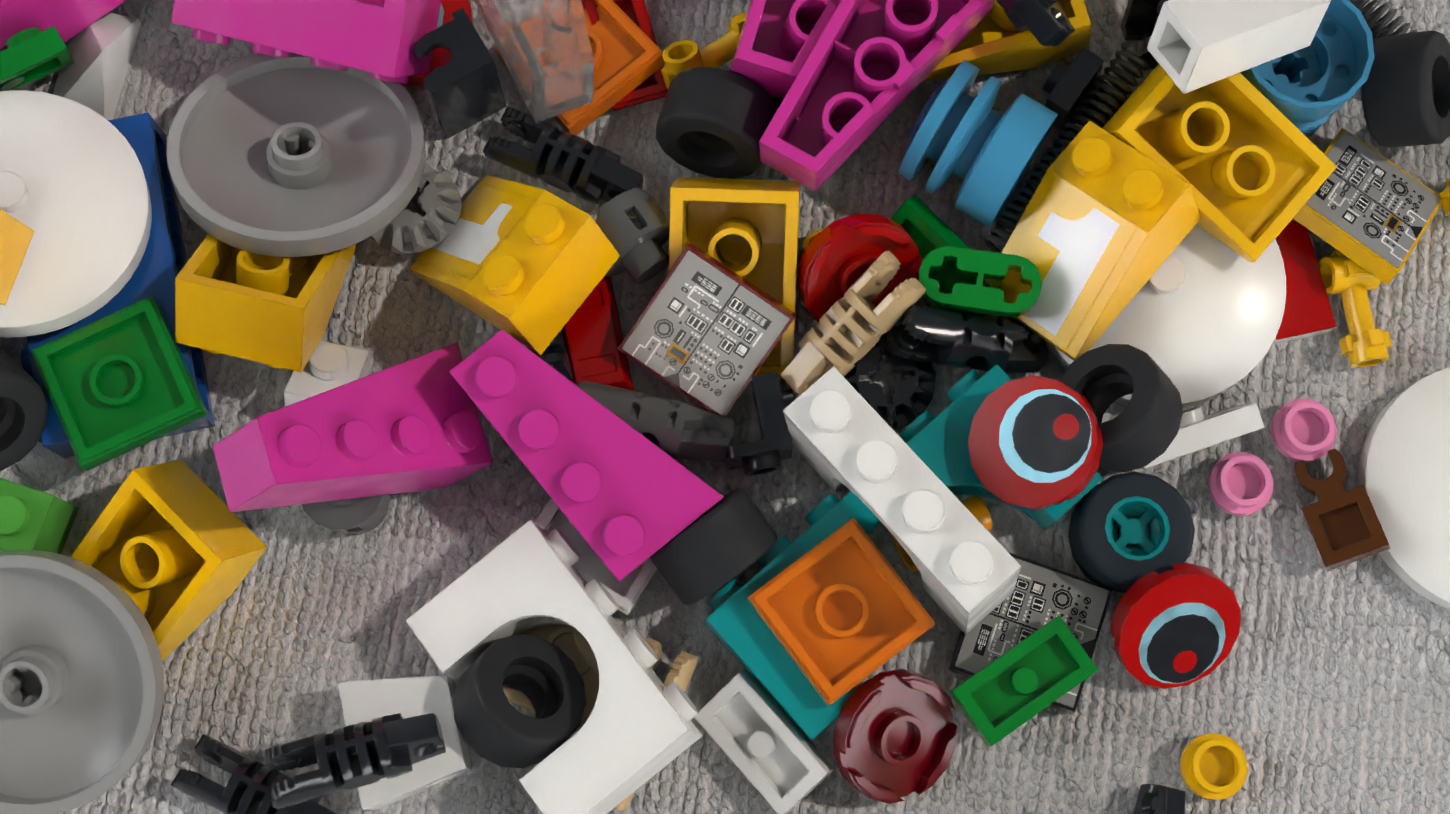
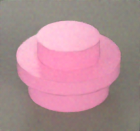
[1271,399,1337,462]
[1207,452,1273,516]

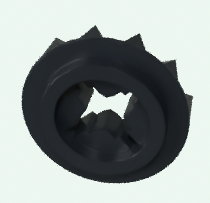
[844,332,937,429]

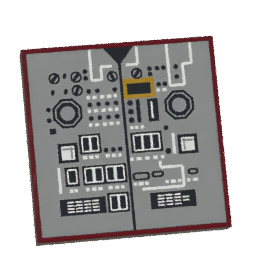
[617,242,795,417]

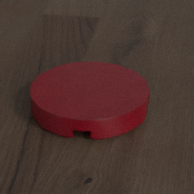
[833,669,958,804]

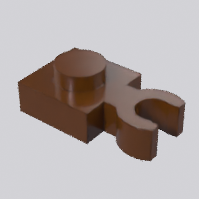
[1295,448,1390,571]

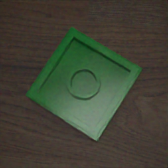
[30,295,209,471]

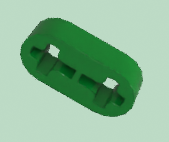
[919,246,1042,317]

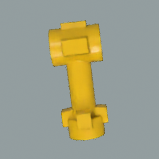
[661,12,746,89]
[1318,250,1392,368]

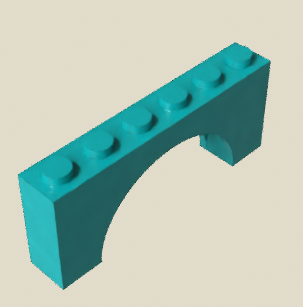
[706,364,1103,741]

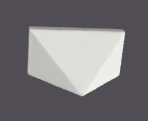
[53,13,141,120]

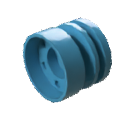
[1240,0,1375,137]
[898,60,1059,228]

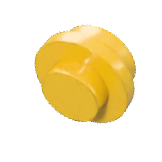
[1180,733,1248,800]

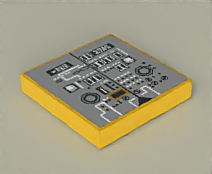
[1293,128,1444,285]

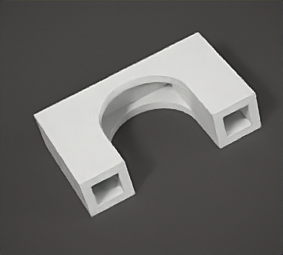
[1147,0,1331,94]
[783,366,1021,635]
[406,520,702,814]

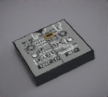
[948,552,1113,713]

